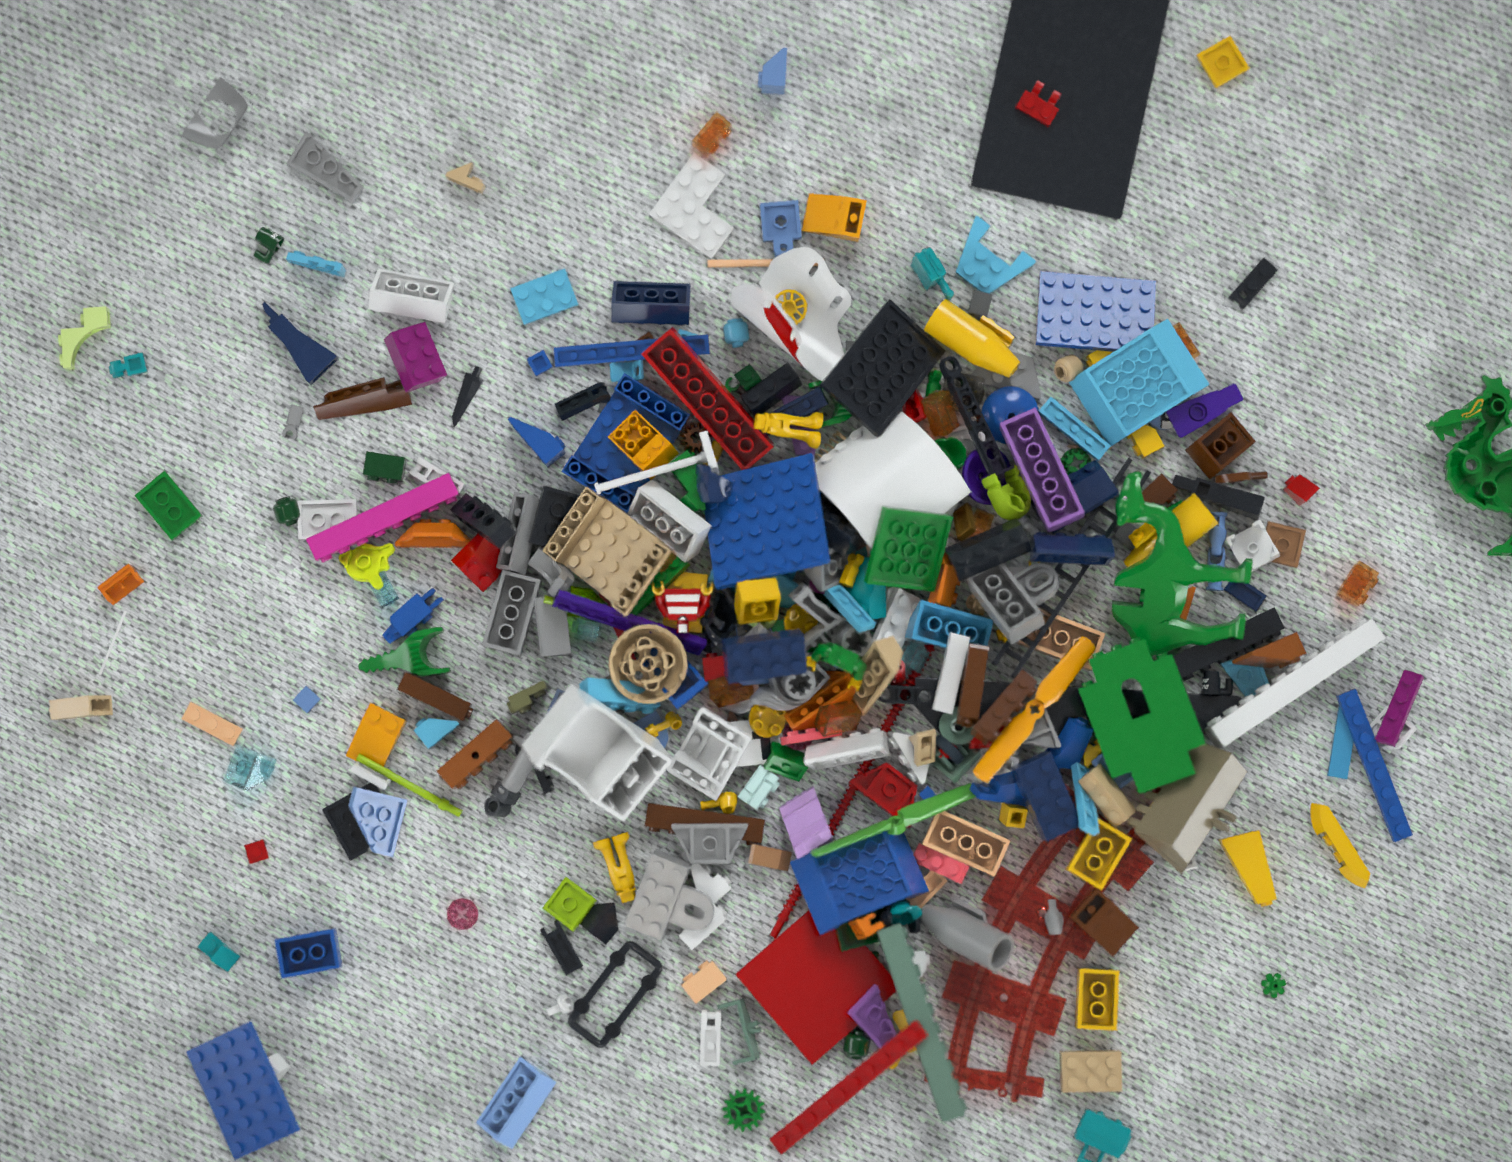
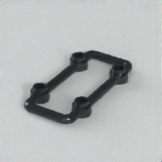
[568,941,663,1048]

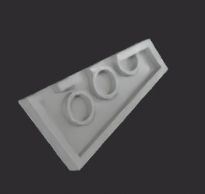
[286,131,363,204]

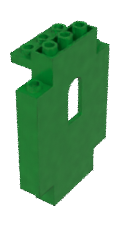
[1078,637,1206,794]

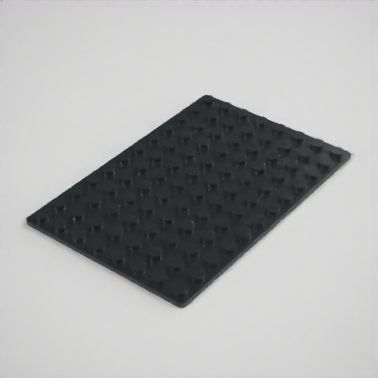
[971,0,1170,220]

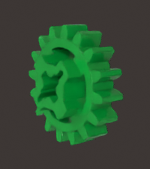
[722,1088,765,1132]

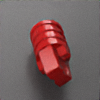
[890,660,906,686]

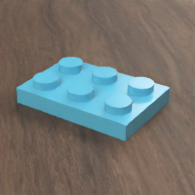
[510,268,578,325]

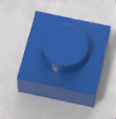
[527,350,553,377]

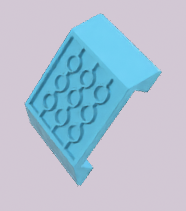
[1069,319,1210,447]

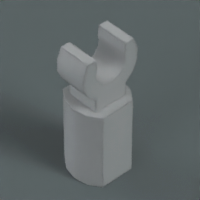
[282,404,304,440]

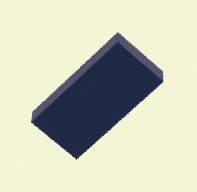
[1223,582,1267,612]

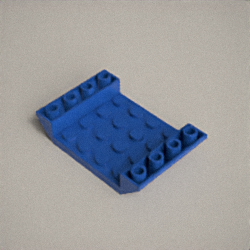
[561,373,690,513]
[790,831,929,935]

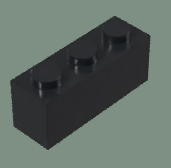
[740,362,802,418]

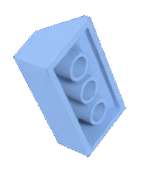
[476,1057,556,1149]

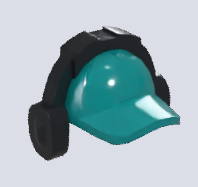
[880,899,922,934]

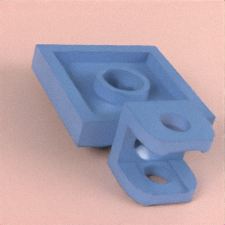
[760,200,802,257]

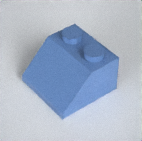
[758,48,787,95]

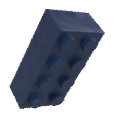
[722,629,807,684]
[1010,751,1079,842]

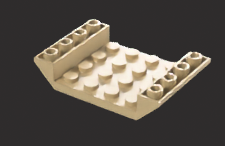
[542,486,671,617]

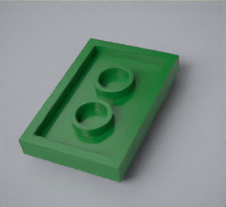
[134,471,203,541]

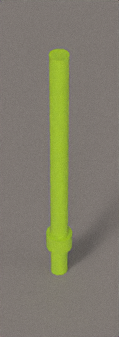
[356,753,463,817]

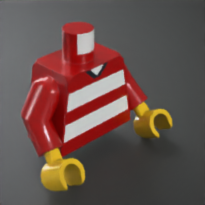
[652,581,713,633]

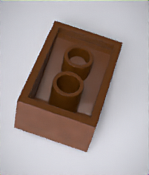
[1185,412,1256,480]

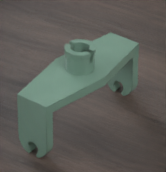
[717,998,761,1065]

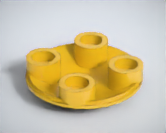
[784,603,818,634]
[749,705,786,738]

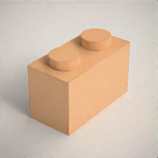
[681,960,727,1004]

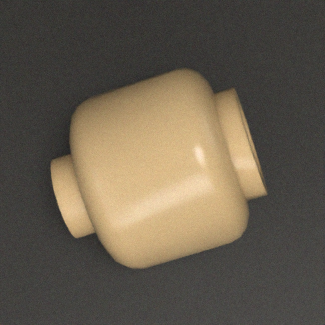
[1054,354,1083,382]

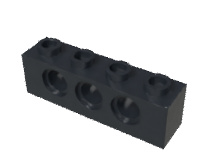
[450,493,516,549]

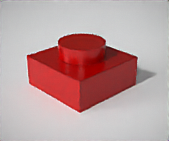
[244,839,269,864]

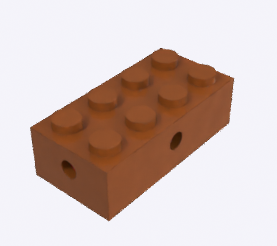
[437,719,513,789]

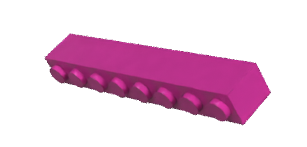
[306,473,460,563]

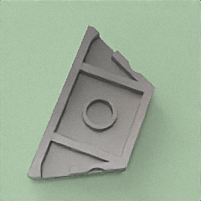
[968,351,1041,400]
[1010,686,1061,748]
[672,823,748,864]

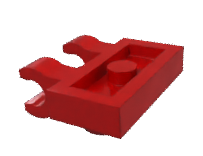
[1016,81,1061,127]

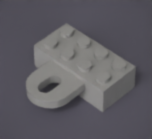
[967,563,1059,645]
[624,849,714,940]

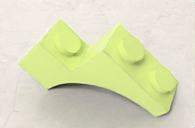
[58,306,111,370]

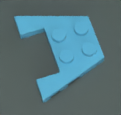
[956,216,1036,294]

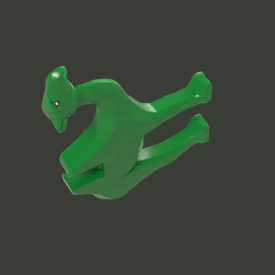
[1112,471,1253,656]

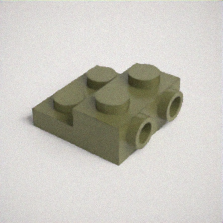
[506,680,549,714]

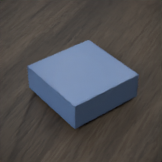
[293,686,321,713]

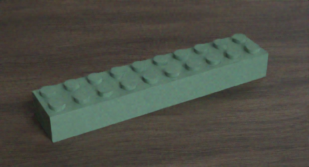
[877,924,968,1123]

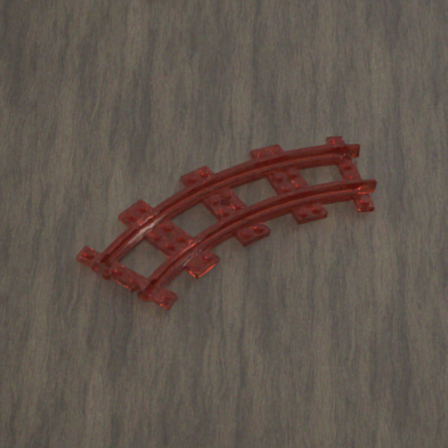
[924,783,1161,1103]

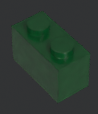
[363,451,407,485]

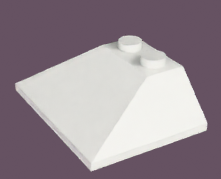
[666,706,752,801]

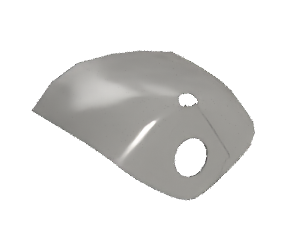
[181,77,248,149]

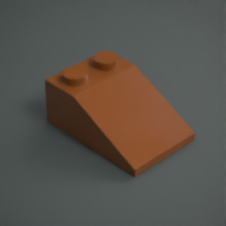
[1231,632,1307,669]

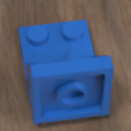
[636,648,708,710]

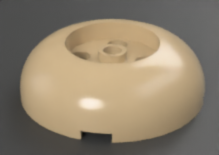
[608,625,687,704]

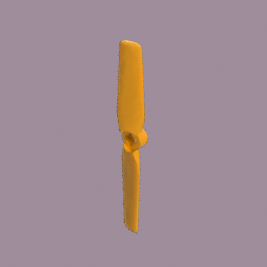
[973,637,1096,782]

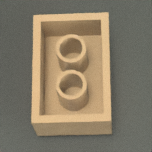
[1060,1050,1122,1093]

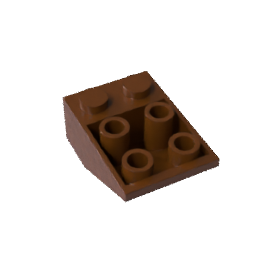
[1069,887,1139,957]

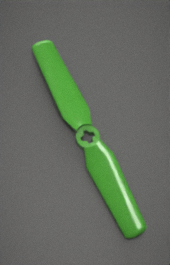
[811,783,975,857]

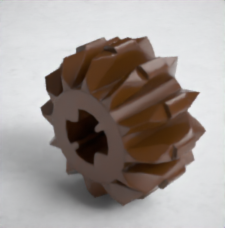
[680,422,712,454]

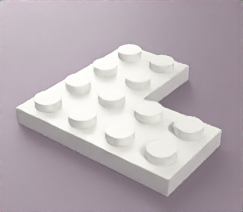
[649,153,734,260]

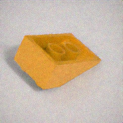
[346,703,407,767]

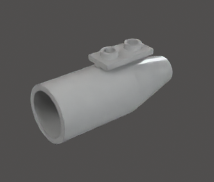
[919,898,1014,972]

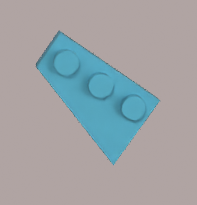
[286,251,346,277]
[1220,660,1270,697]

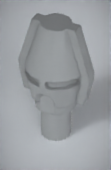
[1045,899,1063,935]

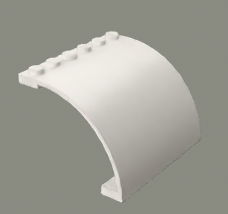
[815,410,971,554]

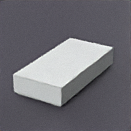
[350,761,392,790]

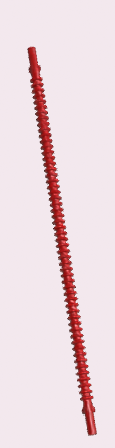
[769,644,935,938]

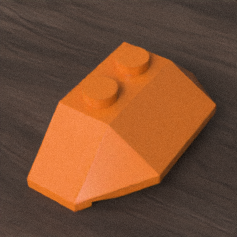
[395,519,471,548]
[928,552,960,608]
[784,671,856,731]

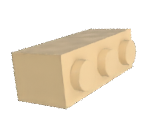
[1078,763,1136,828]

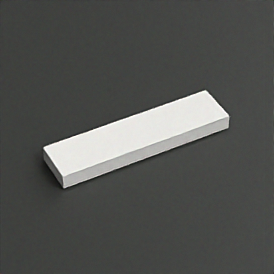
[932,633,970,714]

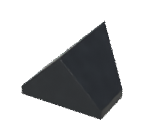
[580,902,618,945]

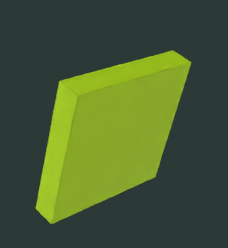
[543,877,597,932]

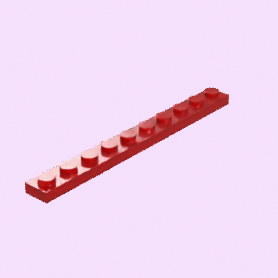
[769,1020,929,1155]

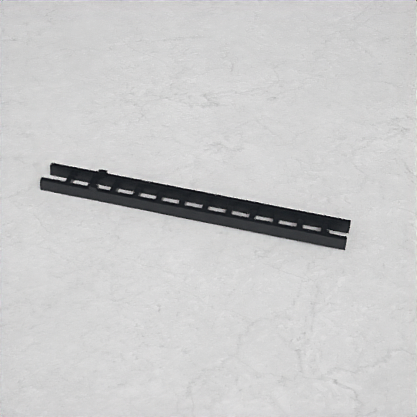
[991,458,1151,679]

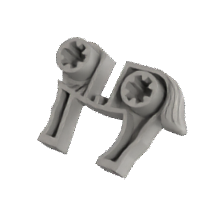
[745,582,872,711]

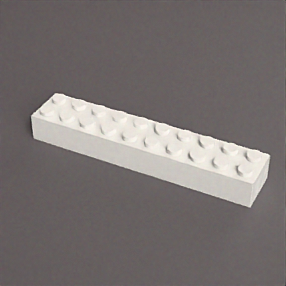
[1204,618,1385,748]

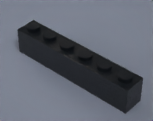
[1173,607,1285,681]

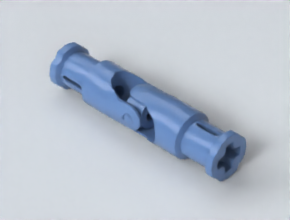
[1206,512,1228,591]

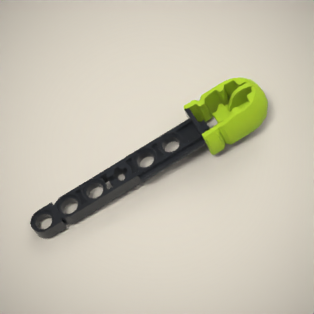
[939,356,1031,520]

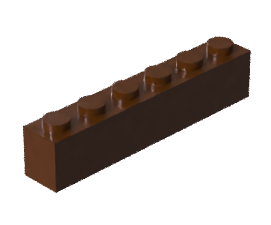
[645,803,765,845]

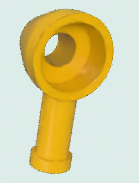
[700,792,737,814]

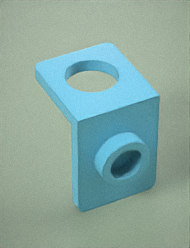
[610,360,644,382]

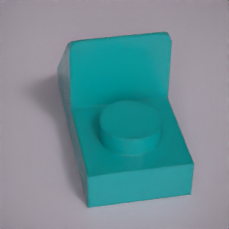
[197,931,241,972]

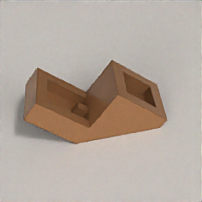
[748,844,792,871]

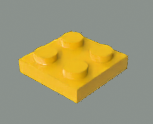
[1196,36,1250,89]

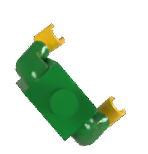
[806,642,866,692]

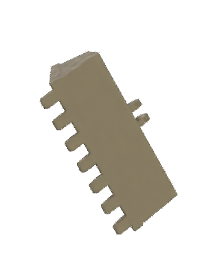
[1127,743,1247,875]

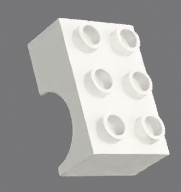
[522,683,673,821]

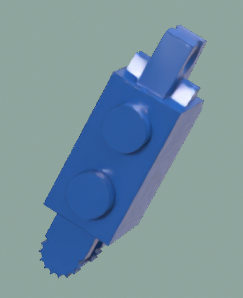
[382,588,444,644]

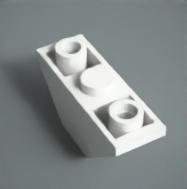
[887,732,929,784]

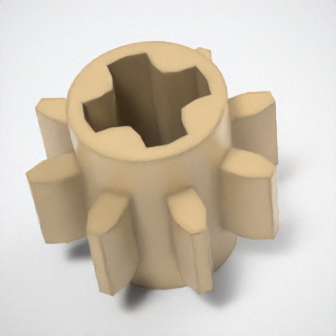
[966,594,986,616]

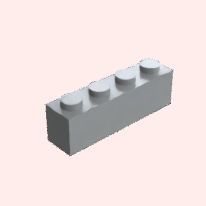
[496,492,540,575]

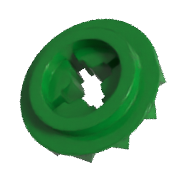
[1061,448,1091,475]

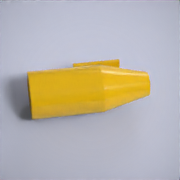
[924,299,1020,378]
[1123,493,1219,567]

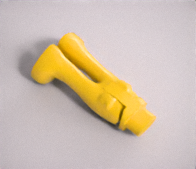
[754,412,823,449]
[593,832,637,903]

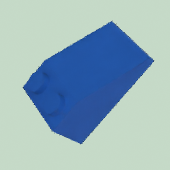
[508,417,566,468]

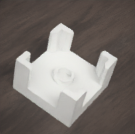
[1226,520,1280,571]

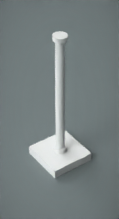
[594,431,719,495]

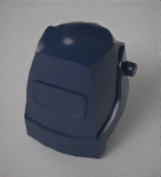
[695,464,732,504]

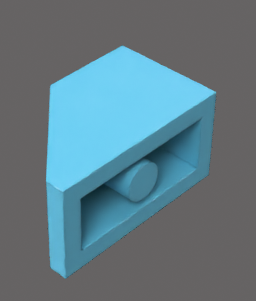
[414,718,460,749]

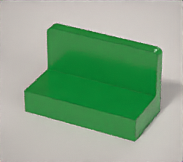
[764,741,808,782]

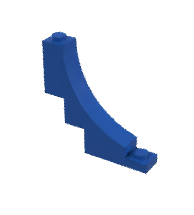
[970,717,1094,806]

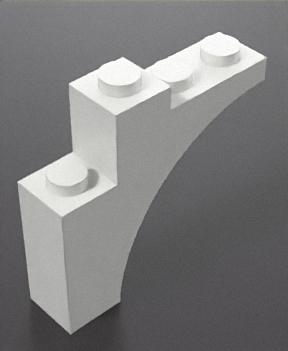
[679,852,732,950]

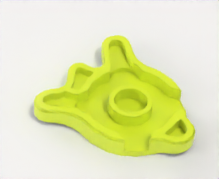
[339,543,395,590]

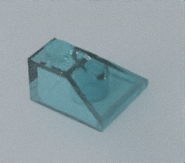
[223,744,277,791]

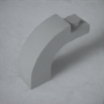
[527,546,574,596]

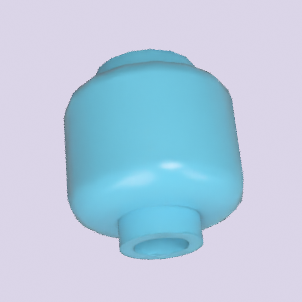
[723,318,750,348]

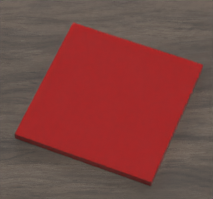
[735,910,896,1065]

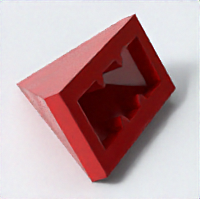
[902,389,930,423]

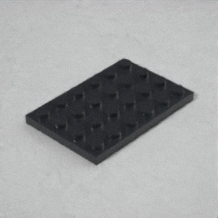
[820,299,946,437]

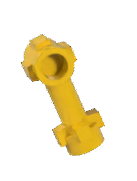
[645,711,682,737]

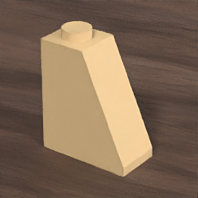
[49,695,113,720]

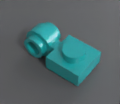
[108,352,148,378]

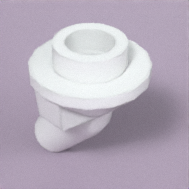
[546,994,574,1016]

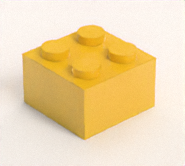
[734,578,781,624]

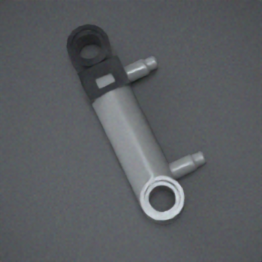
[484,733,534,817]

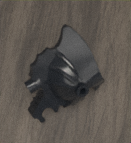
[700,592,738,653]

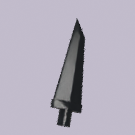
[452,366,484,427]

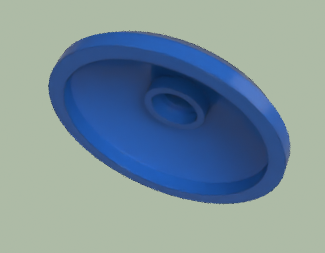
[981,386,1039,444]

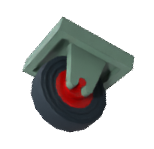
[932,734,982,784]

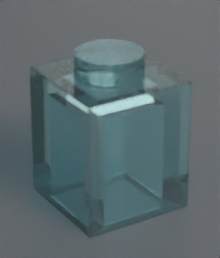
[901,640,930,674]

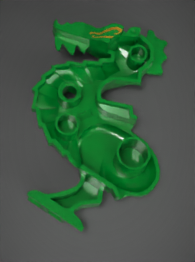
[1425,375,1512,556]

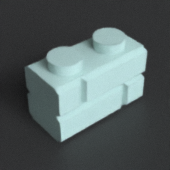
[738,765,780,810]

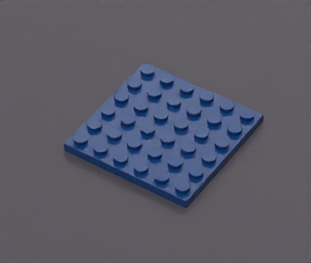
[704,453,831,590]

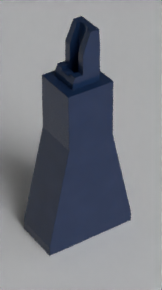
[262,302,339,385]

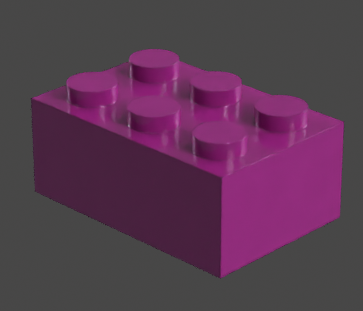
[384,322,447,393]

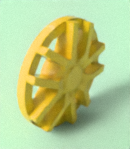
[775,289,808,324]

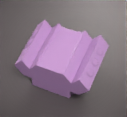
[779,786,833,859]

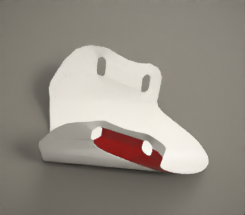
[731,247,851,381]

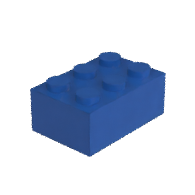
[275,928,343,979]

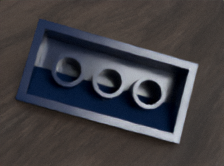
[611,281,691,326]
[1031,460,1119,534]
[1030,532,1115,566]

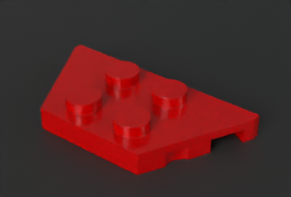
[848,762,917,828]

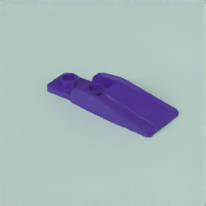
[1166,383,1243,438]

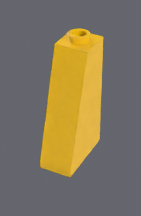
[1219,830,1277,907]

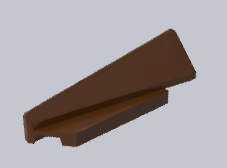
[313,377,412,420]

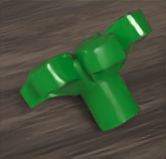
[1261,973,1286,998]

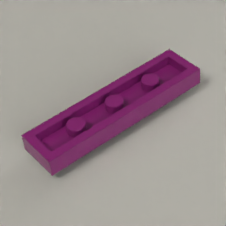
[1375,669,1424,747]

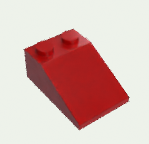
[451,534,502,592]

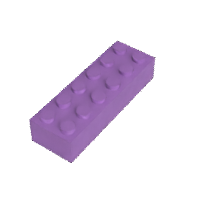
[1000,407,1085,533]

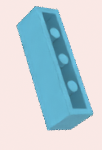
[579,677,661,714]

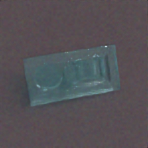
[368,571,399,608]

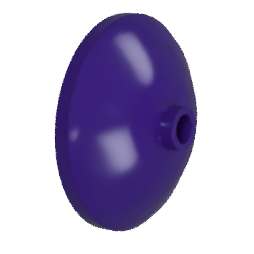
[962,449,1011,505]

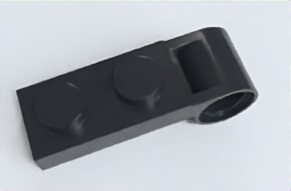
[515,744,554,794]

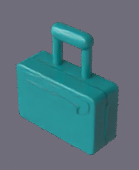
[911,247,954,300]
[1074,1109,1132,1162]

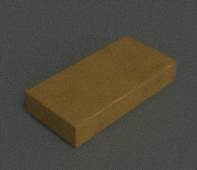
[953,503,976,541]

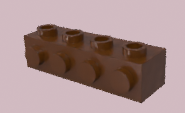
[971,669,1038,746]

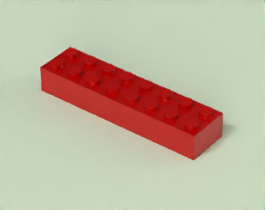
[641,326,775,470]

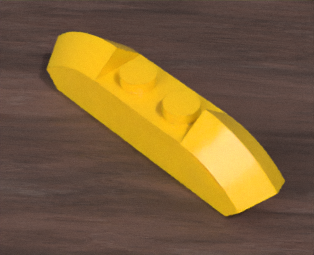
[1310,803,1370,888]

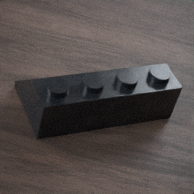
[945,518,1032,582]

